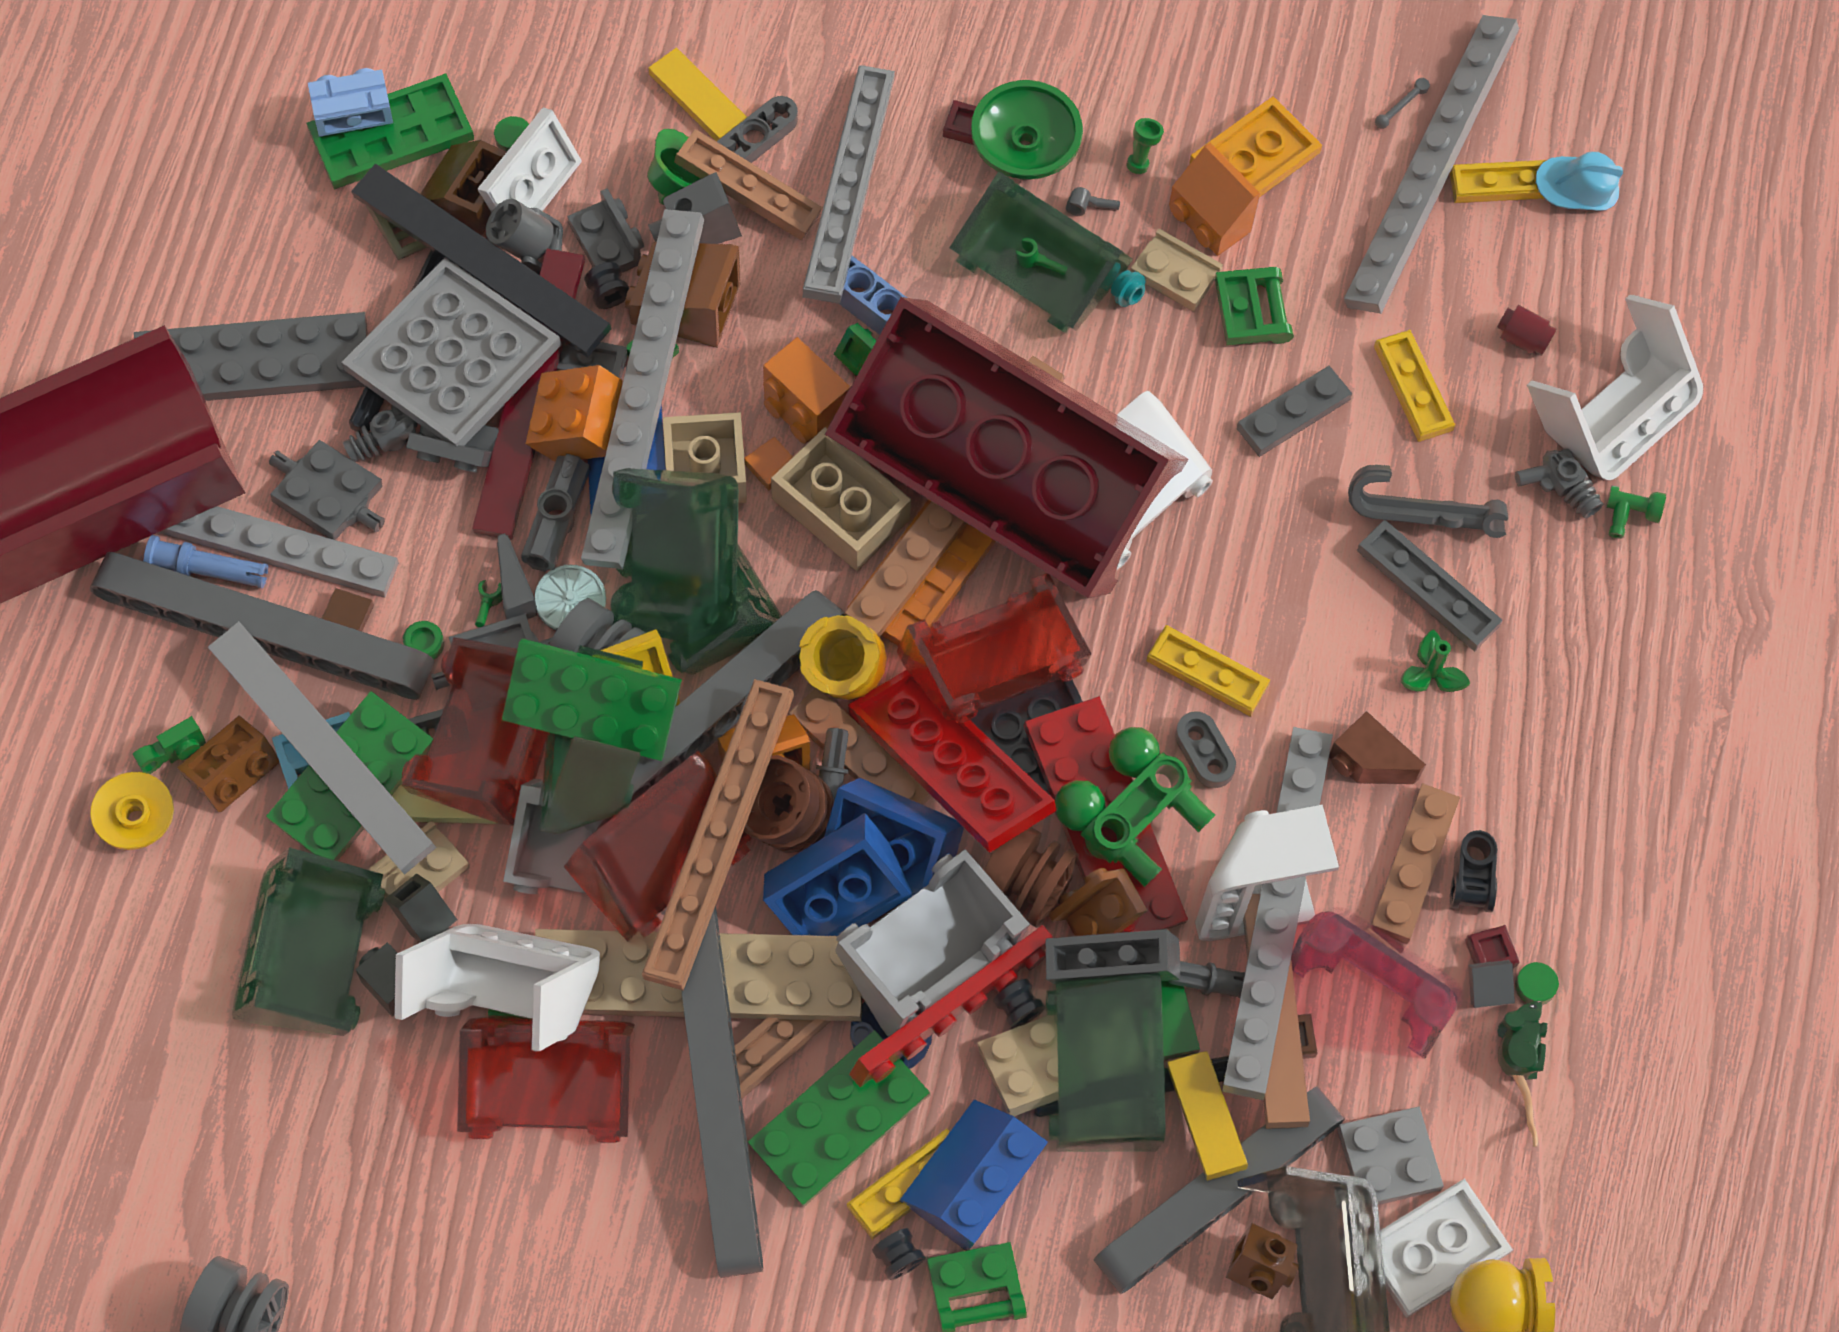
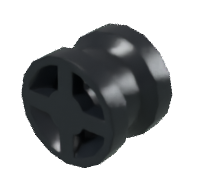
[584,262,629,309]
[993,978,1046,1029]
[872,1228,926,1280]

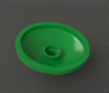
[971,80,1083,179]

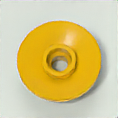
[90,772,174,850]

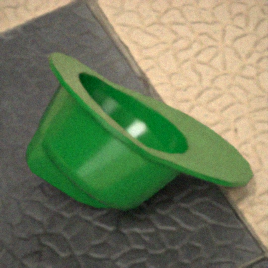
[647,129,700,205]

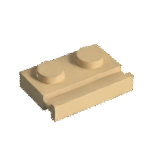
[1130,229,1223,312]
[367,821,470,897]

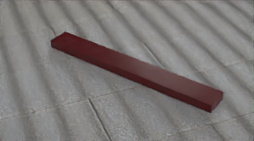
[472,248,585,540]

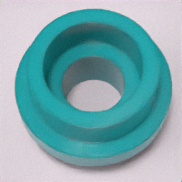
[1111,270,1146,307]

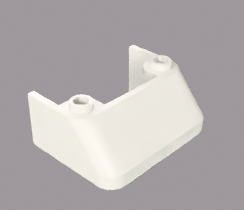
[1527,294,1703,480]
[1195,805,1339,941]
[395,924,600,1051]

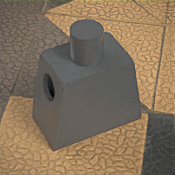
[648,172,742,244]

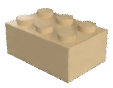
[771,427,911,571]

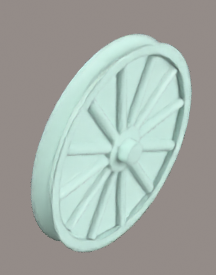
[535,565,606,631]

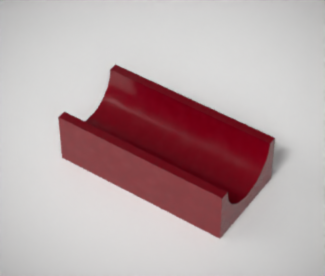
[824,297,1189,598]
[0,325,245,604]

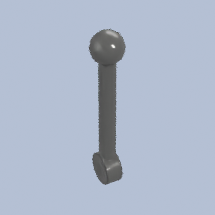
[1375,78,1430,129]

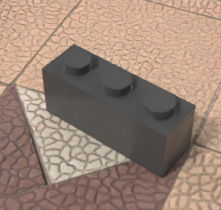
[1046,929,1181,988]

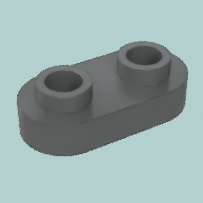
[1175,711,1236,788]

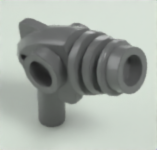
[343,404,418,462]
[1515,448,1603,519]

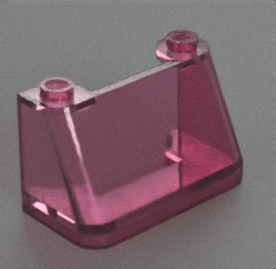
[1291,906,1463,1059]

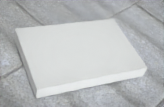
[478,107,582,212]
[1358,1178,1513,1318]

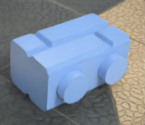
[308,68,393,137]

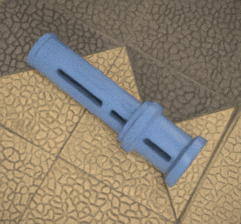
[143,535,268,589]

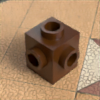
[1226,1223,1299,1299]

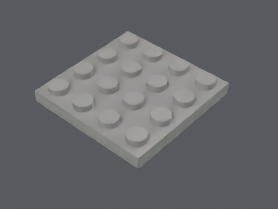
[341,258,561,447]

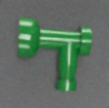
[1126,118,1164,174]
[1606,485,1666,539]

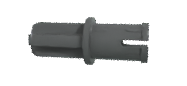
[816,728,849,801]
[1168,961,1245,998]

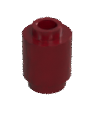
[1497,304,1557,356]

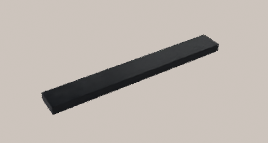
[351,164,612,357]

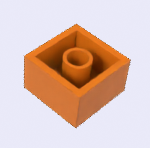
[763,337,851,444]
[525,365,623,462]

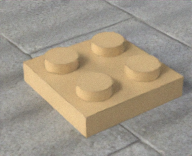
[977,1013,1087,1116]

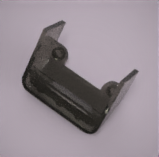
[1237,1166,1390,1332]

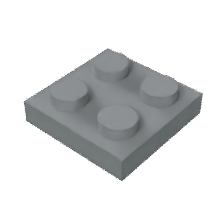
[1337,1106,1444,1209]

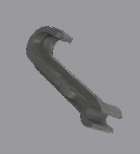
[1348,465,1508,538]

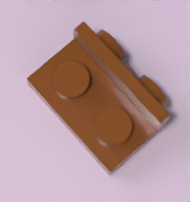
[177,715,279,812]
[1049,868,1148,936]

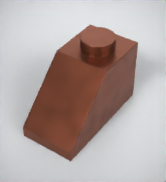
[1329,711,1426,784]

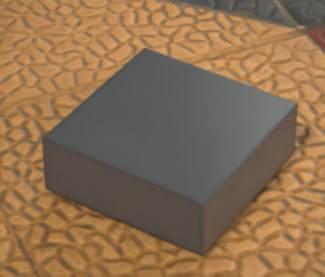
[1468,960,1515,1008]

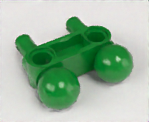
[1055,727,1215,887]

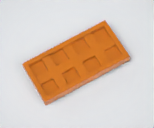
[847,499,996,654]

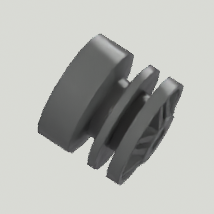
[549,598,646,655]
[180,1256,289,1332]

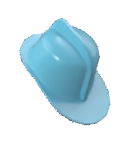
[1536,152,1623,211]

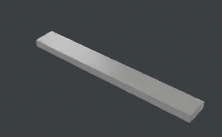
[802,65,895,304]
[208,621,437,875]

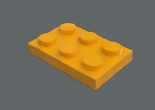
[1189,96,1322,197]

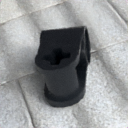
[1450,830,1498,913]

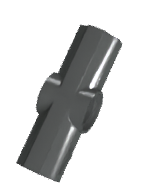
[521,454,590,572]

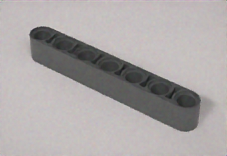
[1094,1086,1345,1294]

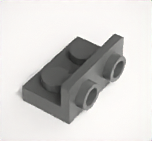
[567,188,644,273]

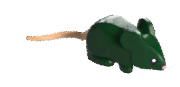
[1497,1001,1548,1147]

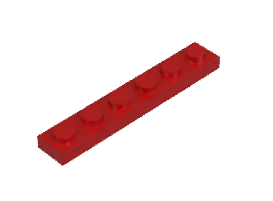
[849,925,1053,1087]

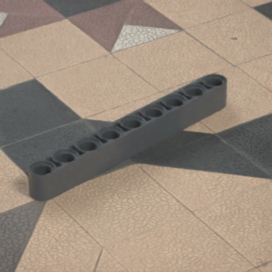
[90,552,435,700]
[567,590,845,838]
[681,905,763,1278]

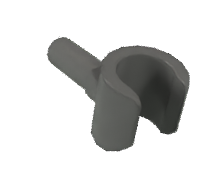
[1066,187,1120,216]

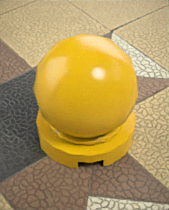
[799,615,887,700]
[1450,1258,1556,1332]

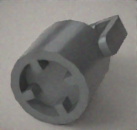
[486,199,563,275]

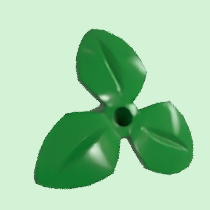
[1401,629,1470,692]

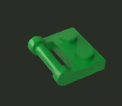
[1214,267,1294,345]
[927,1242,1027,1332]

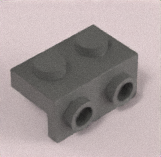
[406,425,499,472]

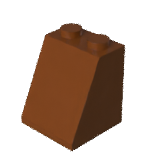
[625,242,741,348]

